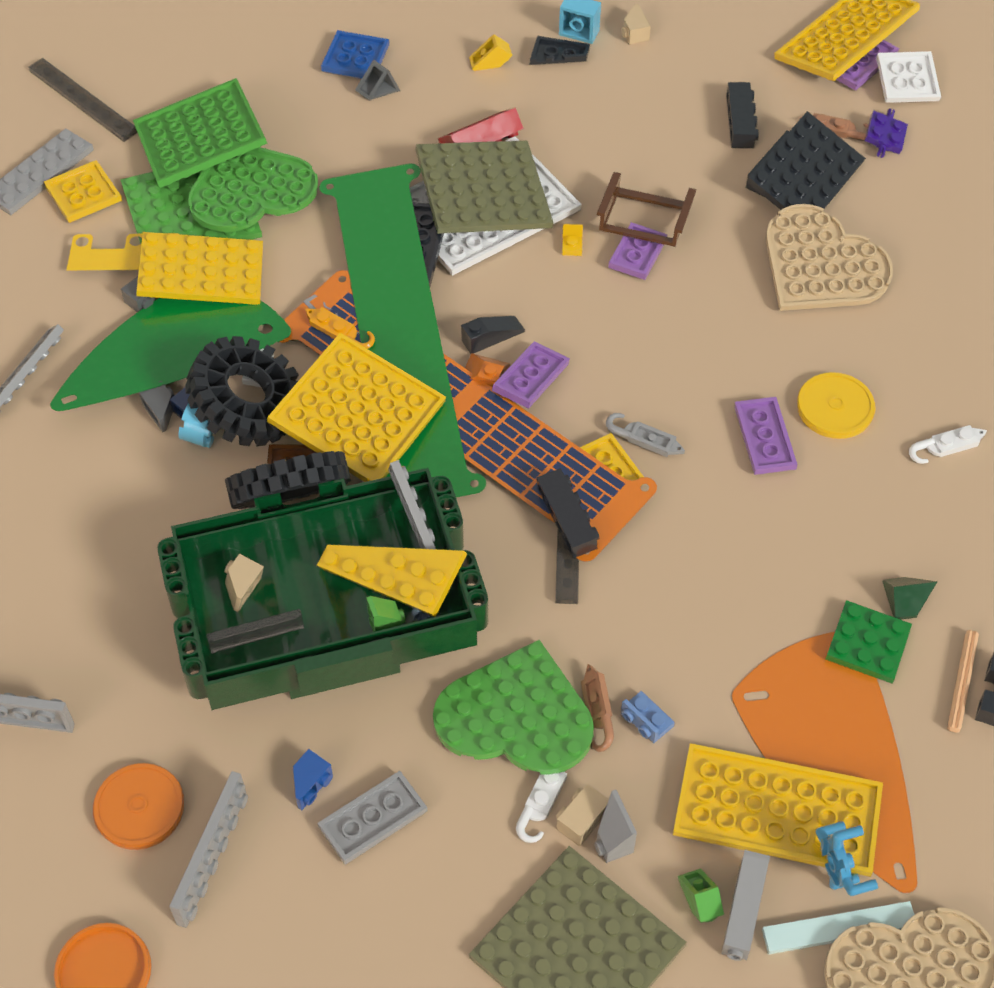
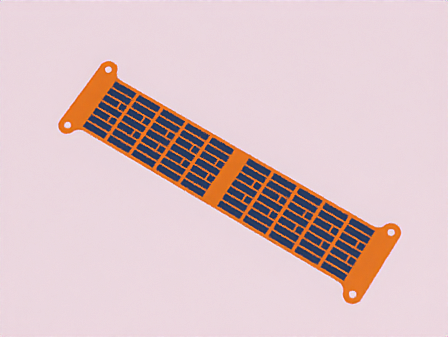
[279,270,657,562]

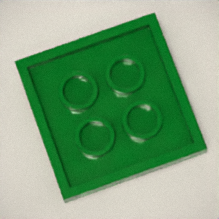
[826,600,912,684]

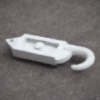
[909,425,987,464]
[516,771,567,843]

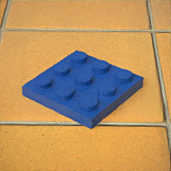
[321,30,389,79]

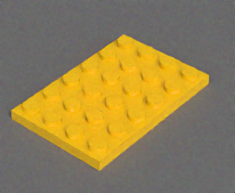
[137,232,263,304]

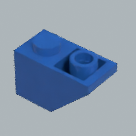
[293,749,333,811]

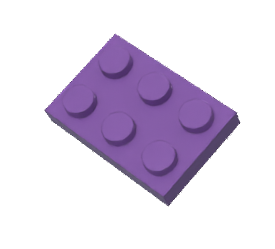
[608,222,668,280]

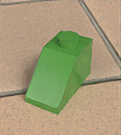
[366,596,406,632]
[678,868,724,922]

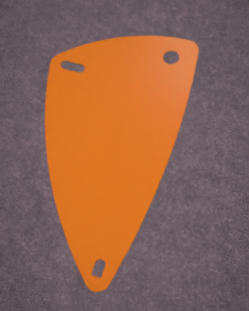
[732,632,917,893]

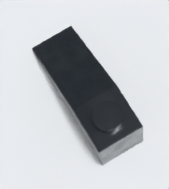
[461,316,525,354]

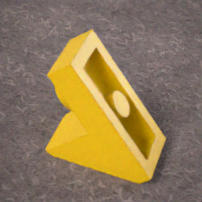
[562,224,583,256]

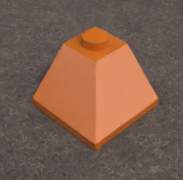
[465,353,510,387]

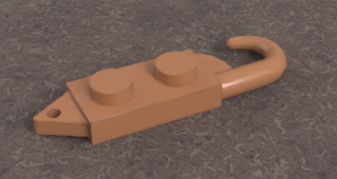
[800,113,868,140]
[581,664,614,752]

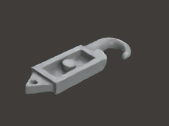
[606,413,685,457]

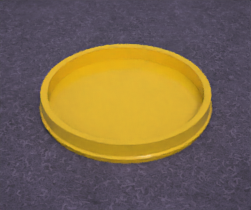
[797,372,875,439]

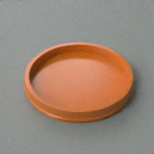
[93,763,184,850]
[54,923,151,988]

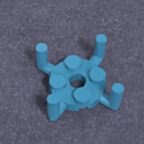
[815,821,878,896]

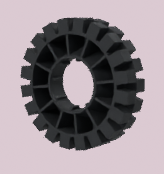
[185,336,299,447]
[225,451,351,509]

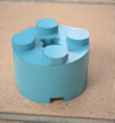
[179,403,214,448]

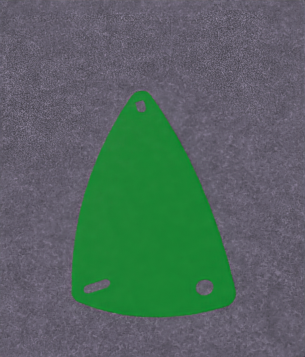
[50,298,291,411]

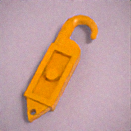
[305,307,375,349]

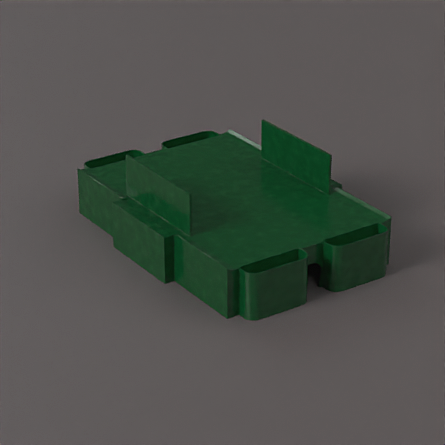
[157,468,488,710]

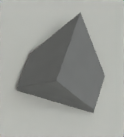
[355,60,401,100]

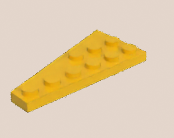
[317,545,467,617]

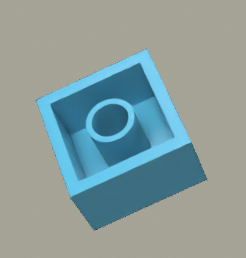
[559,0,601,44]

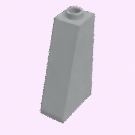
[721,850,770,961]

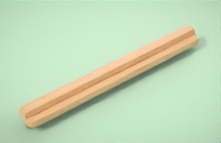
[947,630,979,733]

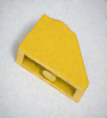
[469,34,512,71]

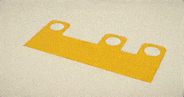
[66,233,180,271]

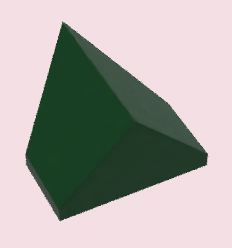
[882,577,938,620]

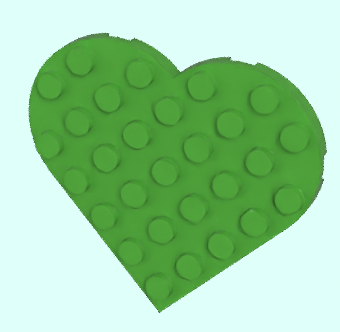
[188,147,318,233]
[433,640,594,775]

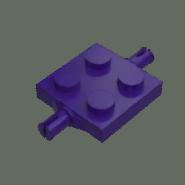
[864,109,908,158]

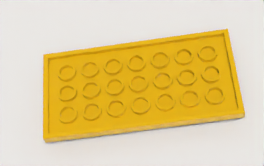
[774,0,920,81]
[673,743,883,877]

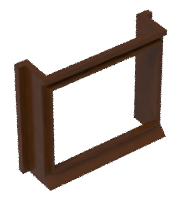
[597,172,697,247]

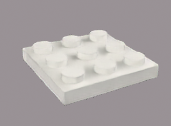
[876,52,941,103]

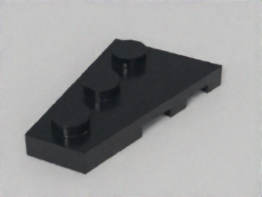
[530,36,590,65]

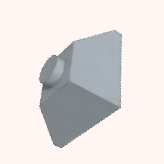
[594,790,637,863]

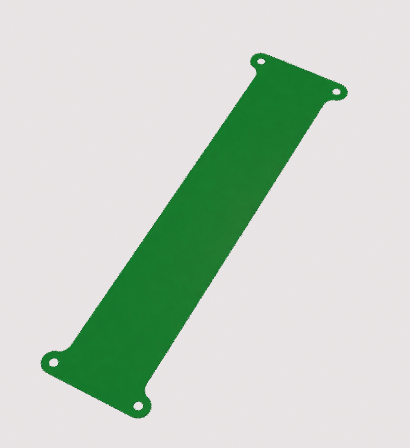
[319,163,486,497]

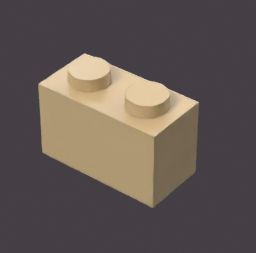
[556,784,609,846]

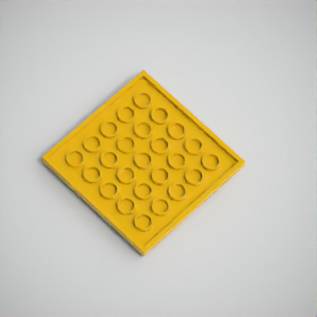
[267,333,446,482]

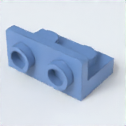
[621,691,675,743]

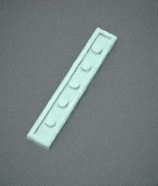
[762,901,914,955]

